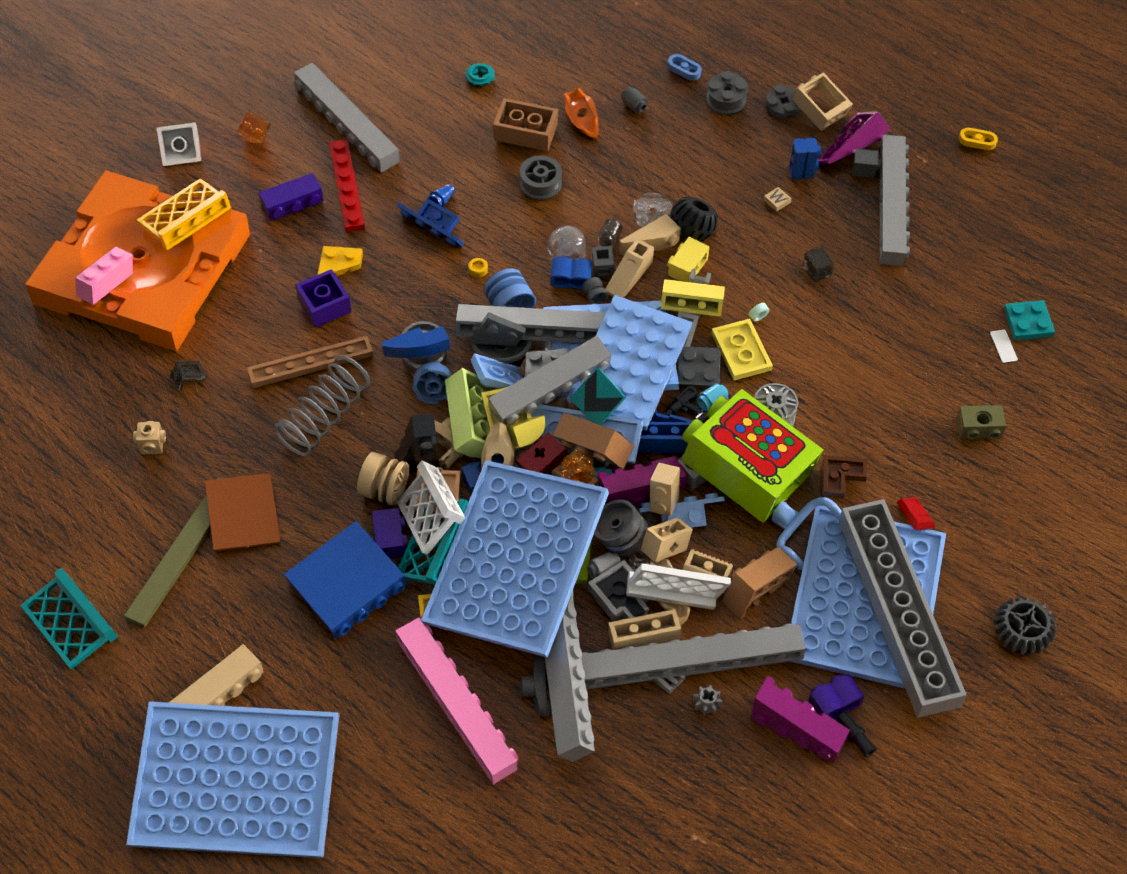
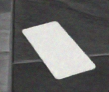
[990,330,1018,363]

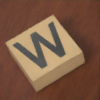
[764,187,791,212]

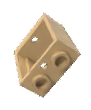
[792,72,853,131]

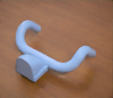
[771,497,842,570]

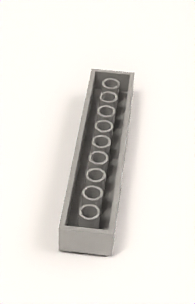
[839,499,967,718]

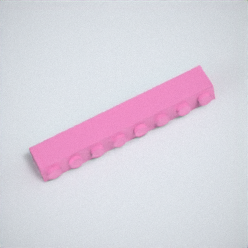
[395,618,519,785]

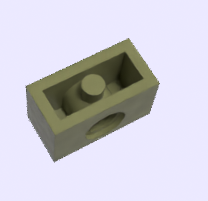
[956,405,1006,440]

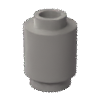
[587,552,621,578]

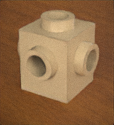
[133,421,166,454]

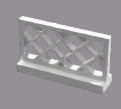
[397,461,465,555]
[626,563,731,610]

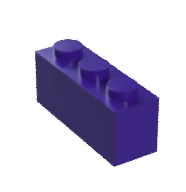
[259,173,324,221]

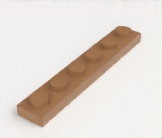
[247,336,373,388]

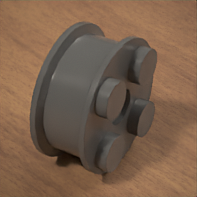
[706,71,748,115]
[520,156,562,200]

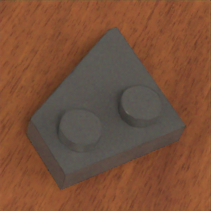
[471,312,526,346]

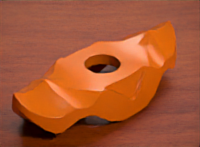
[563,89,599,139]

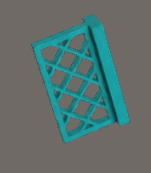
[398,499,468,586]
[20,568,118,670]

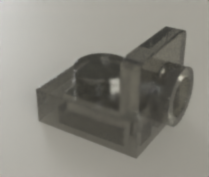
[170,360,206,390]

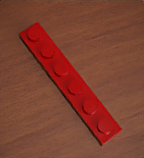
[329,139,365,232]

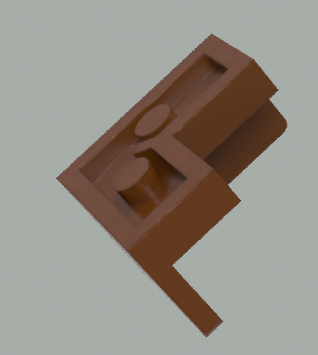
[820,455,867,498]

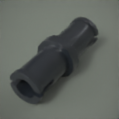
[836,712,877,758]

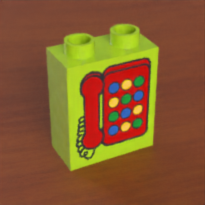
[681,389,824,523]

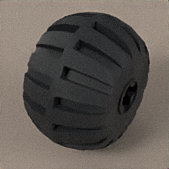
[670,196,718,242]

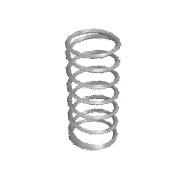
[274,355,371,456]

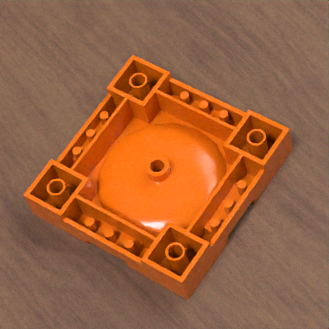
[25,170,250,352]

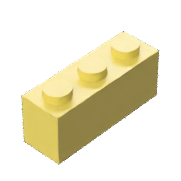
[660,279,725,317]

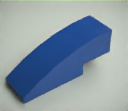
[381,326,450,358]

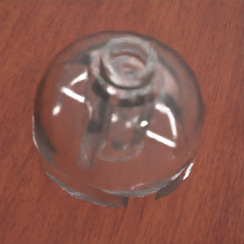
[548,225,586,260]

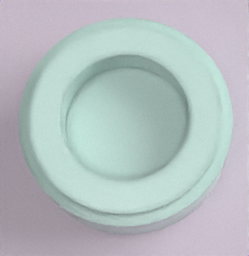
[749,303,769,321]

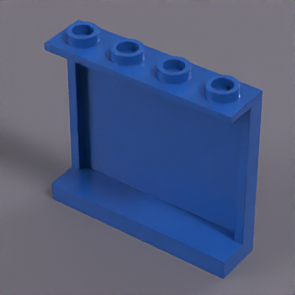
[284,521,407,639]

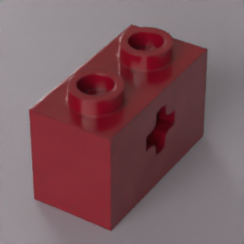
[516,432,568,475]

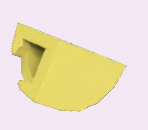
[507,415,546,448]

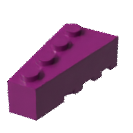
[597,456,687,508]
[750,676,850,762]

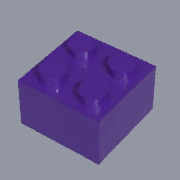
[295,269,352,327]

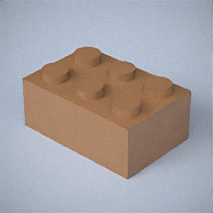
[493,98,558,152]

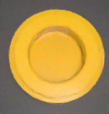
[468,258,488,278]

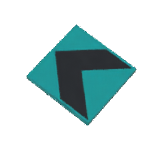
[570,367,626,425]

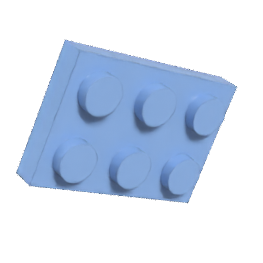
[471,353,524,389]

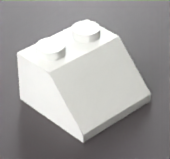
[156,122,201,166]

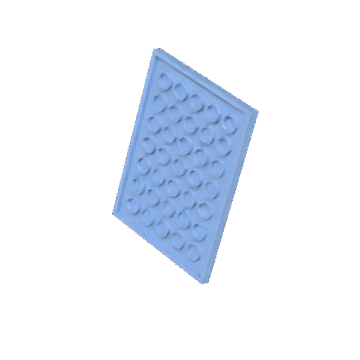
[421,460,609,658]
[790,506,946,688]
[126,702,339,858]

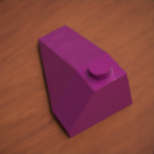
[818,111,890,164]

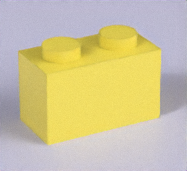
[667,237,710,282]

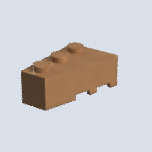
[552,413,634,469]
[722,547,797,620]

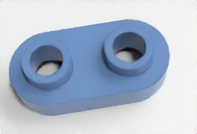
[668,54,702,80]

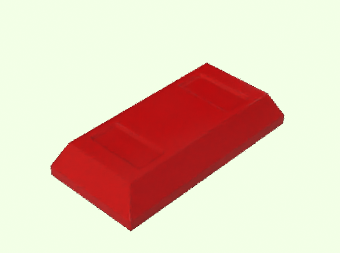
[897,497,935,531]

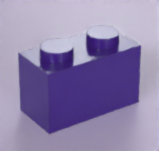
[372,508,408,558]

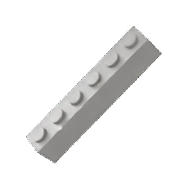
[488,335,611,425]

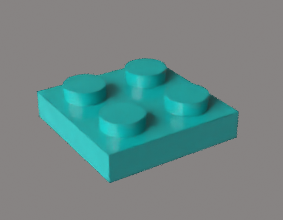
[1003,300,1055,341]

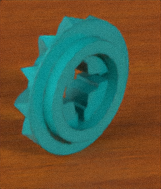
[466,63,495,87]

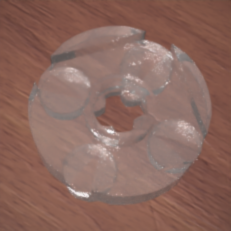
[633,192,672,226]

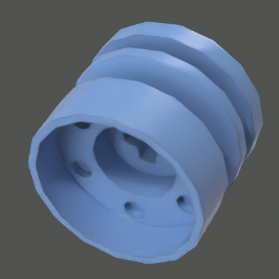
[484,268,536,308]

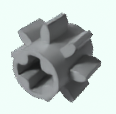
[693,685,722,716]

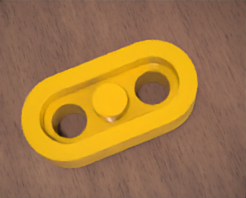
[959,128,998,150]

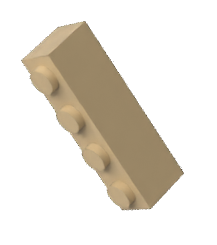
[169,644,264,706]

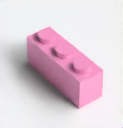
[76,247,133,305]

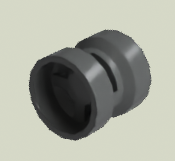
[582,277,608,304]

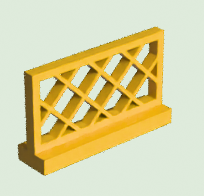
[137,178,231,250]

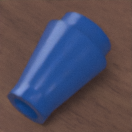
[428,184,455,207]

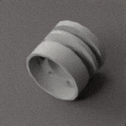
[754,383,798,426]

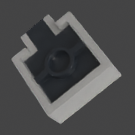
[588,560,650,622]

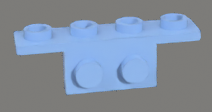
[636,493,725,528]

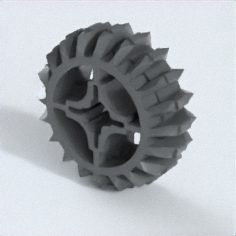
[993,596,1057,656]

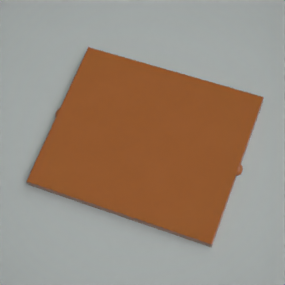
[205,473,280,552]

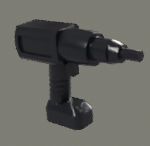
[662,386,709,423]

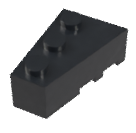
[394,413,439,474]

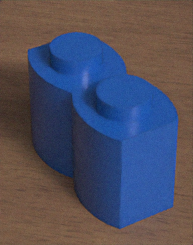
[550,256,592,290]

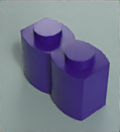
[808,675,865,719]

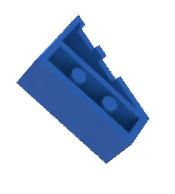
[637,410,693,453]

